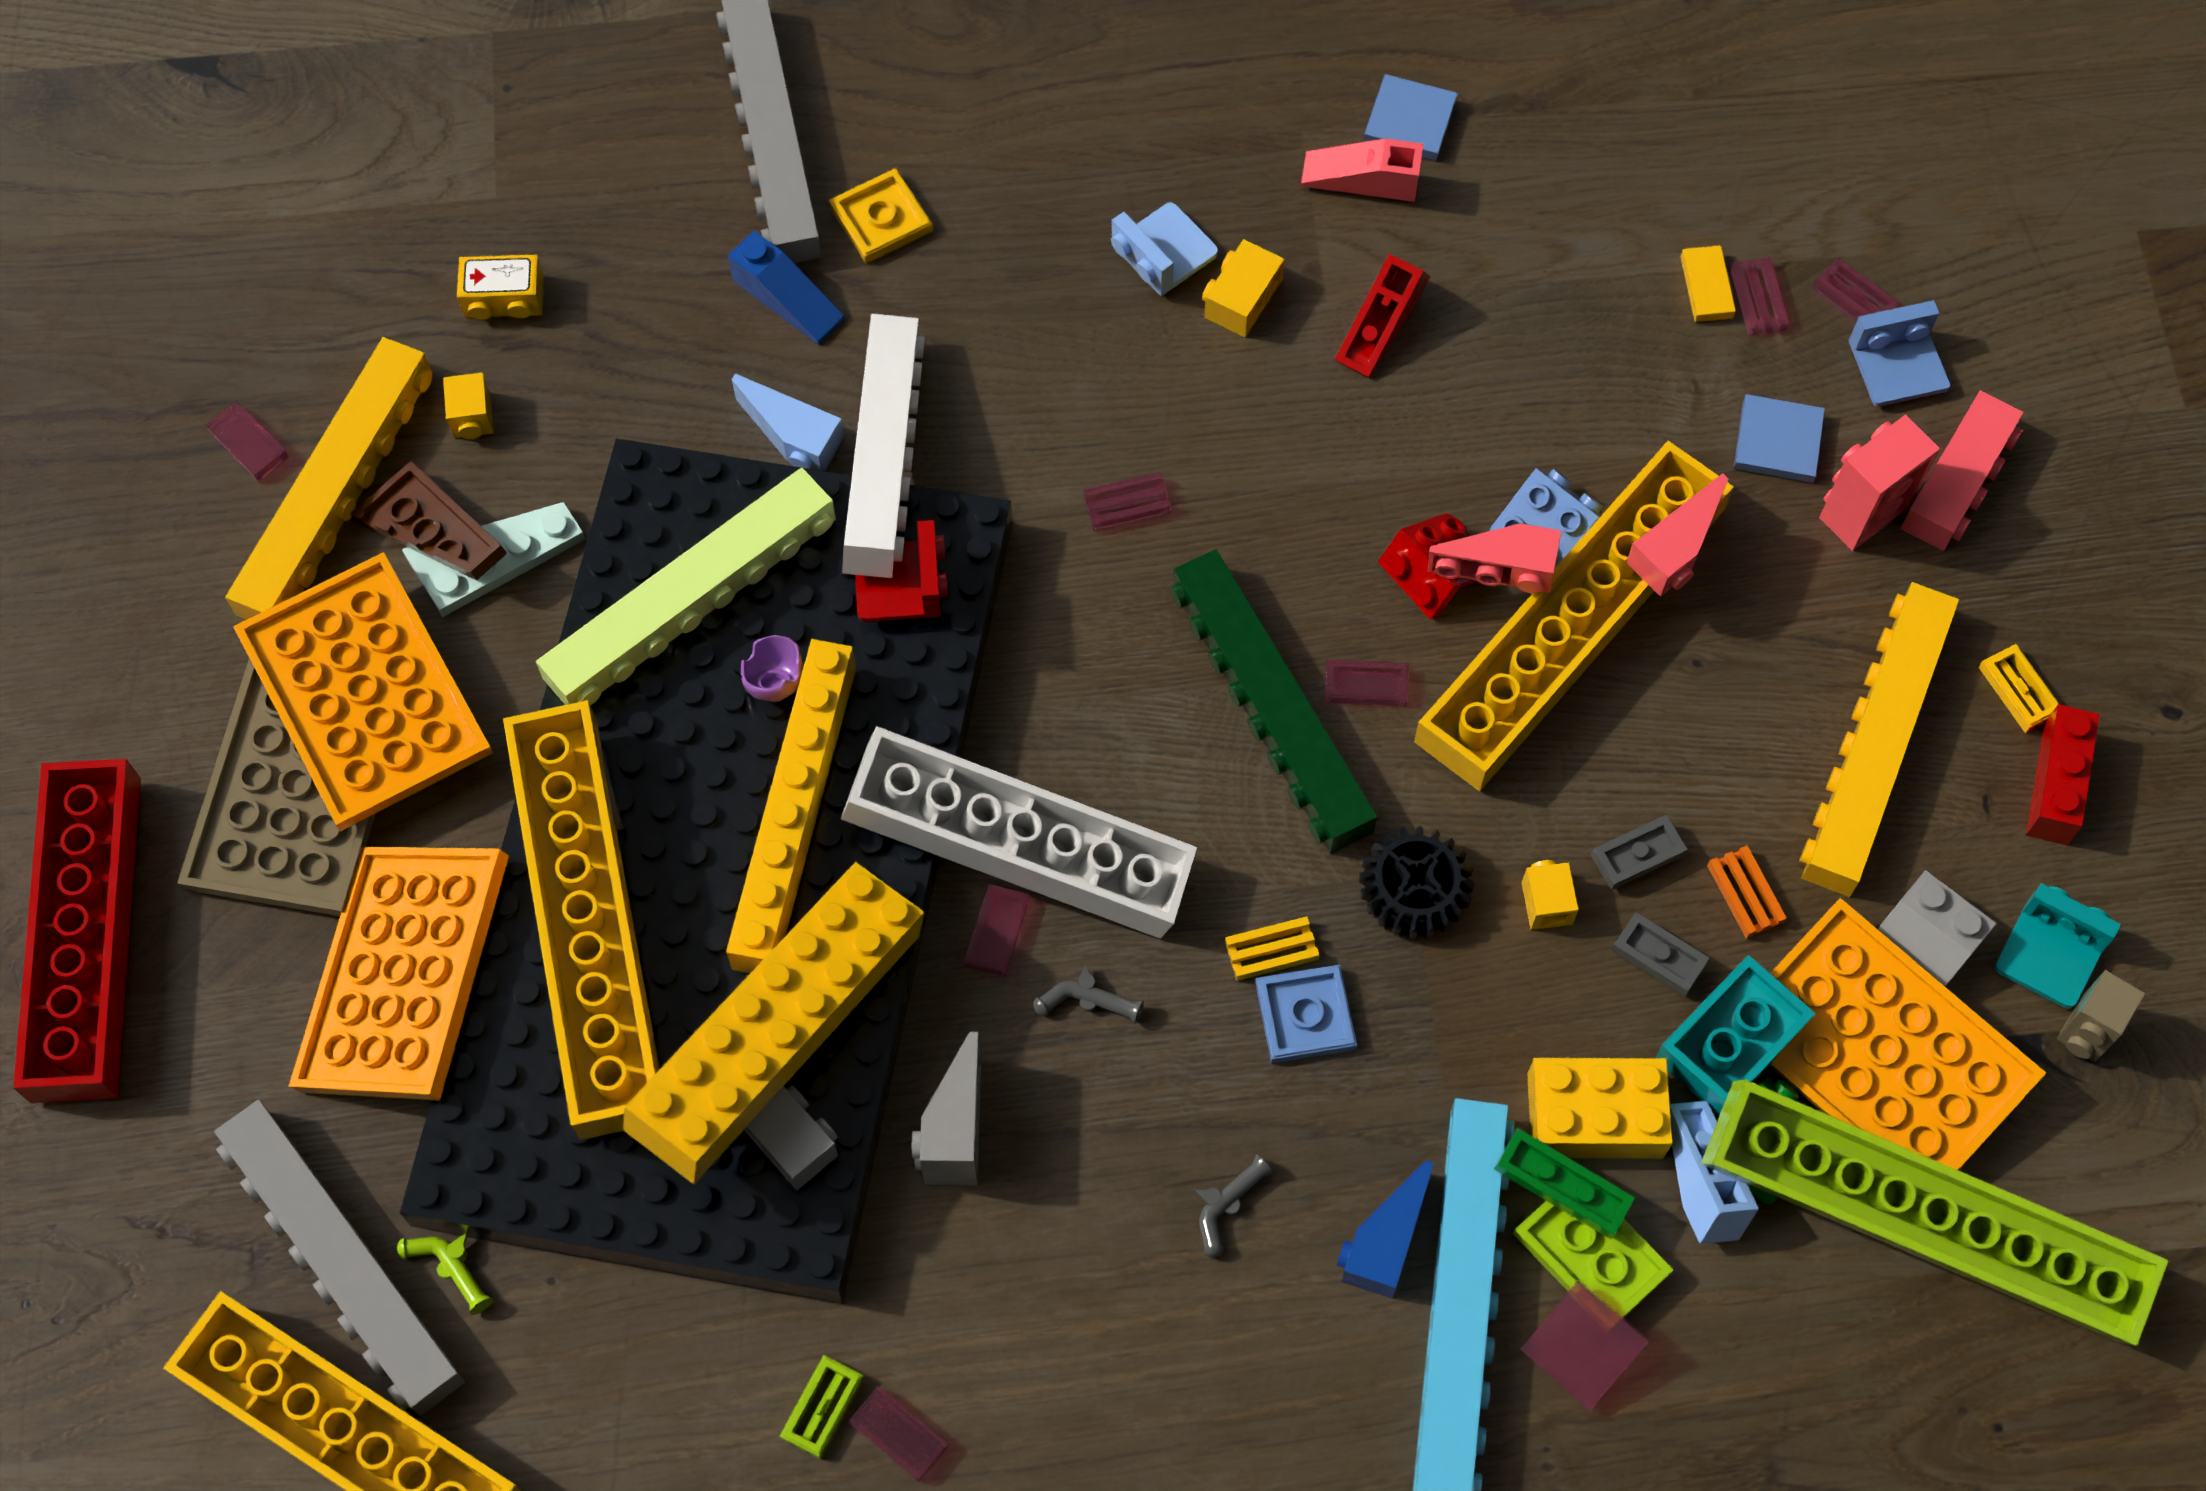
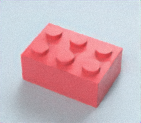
[1819,414,1940,551]

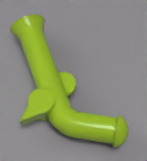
[397,1233,493,1315]

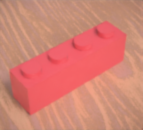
[1900,390,2024,552]

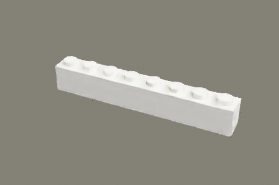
[842,314,925,578]

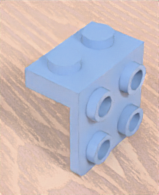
[1111,203,1218,296]

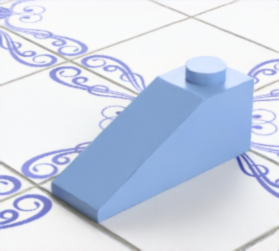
[732,373,844,471]
[1669,1101,1759,1244]

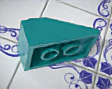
[1655,955,1816,1117]

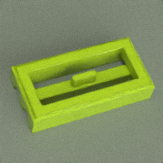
[780,1355,865,1460]

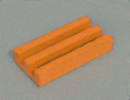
[1707,845,1787,939]

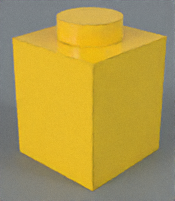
[443,372,494,439]
[1522,860,1578,930]

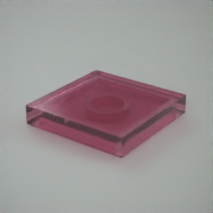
[1520,1280,1650,1411]

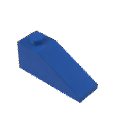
[727,231,845,345]
[1337,1160,1434,1298]

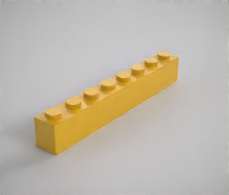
[225,337,433,620]
[1799,582,1959,897]
[726,639,856,973]

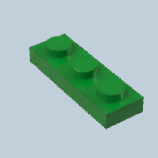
[1494,1128,1635,1239]

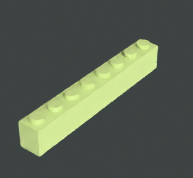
[536,467,836,705]

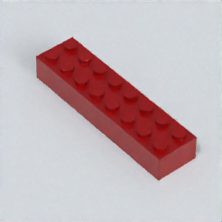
[13,758,141,1104]

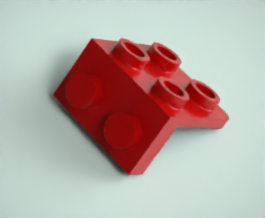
[1378,513,1477,619]
[855,520,948,622]

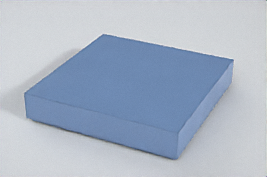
[1363,74,1458,161]
[1733,394,1825,483]
[1255,965,1357,1064]

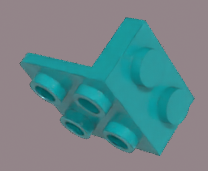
[1995,883,2121,1009]

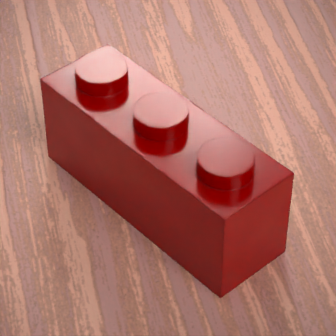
[2026,704,2100,846]

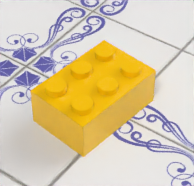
[1527,1058,1672,1159]

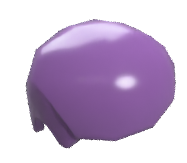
[741,635,804,702]

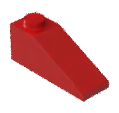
[1334,254,1430,378]

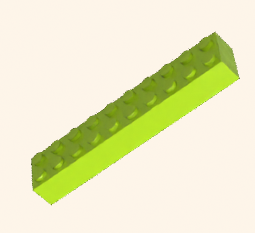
[1701,1080,2169,1346]

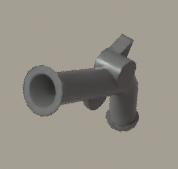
[1033,965,1144,1024]
[1194,1154,1273,1258]

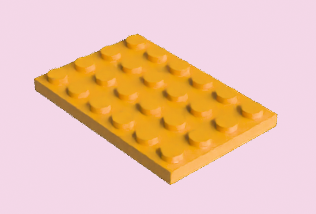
[233,552,493,831]
[289,847,509,1100]
[1770,898,2046,1170]

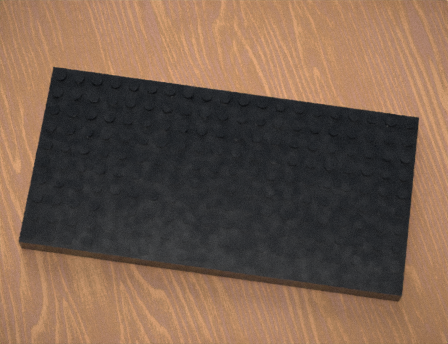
[400,438,1012,1304]

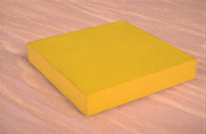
[829,168,933,264]

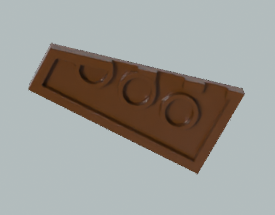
[350,461,507,581]

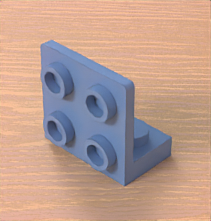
[1848,300,1950,407]

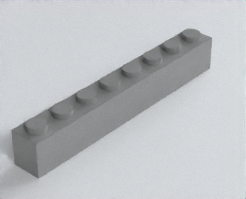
[716,0,822,263]
[214,1099,466,1417]

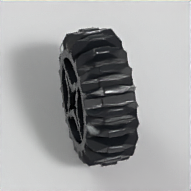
[1359,825,1475,940]

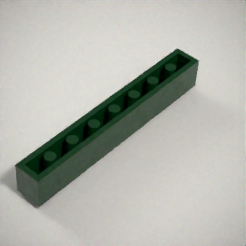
[1169,549,1377,854]

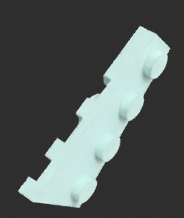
[402,502,585,617]

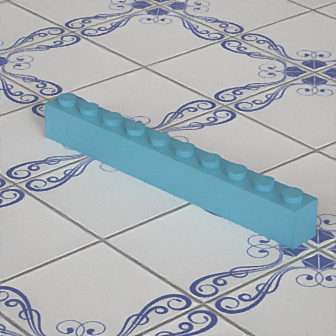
[1413,1098,1514,1491]

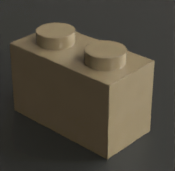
[2056,970,2145,1062]

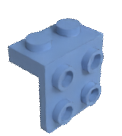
[1490,468,1604,567]

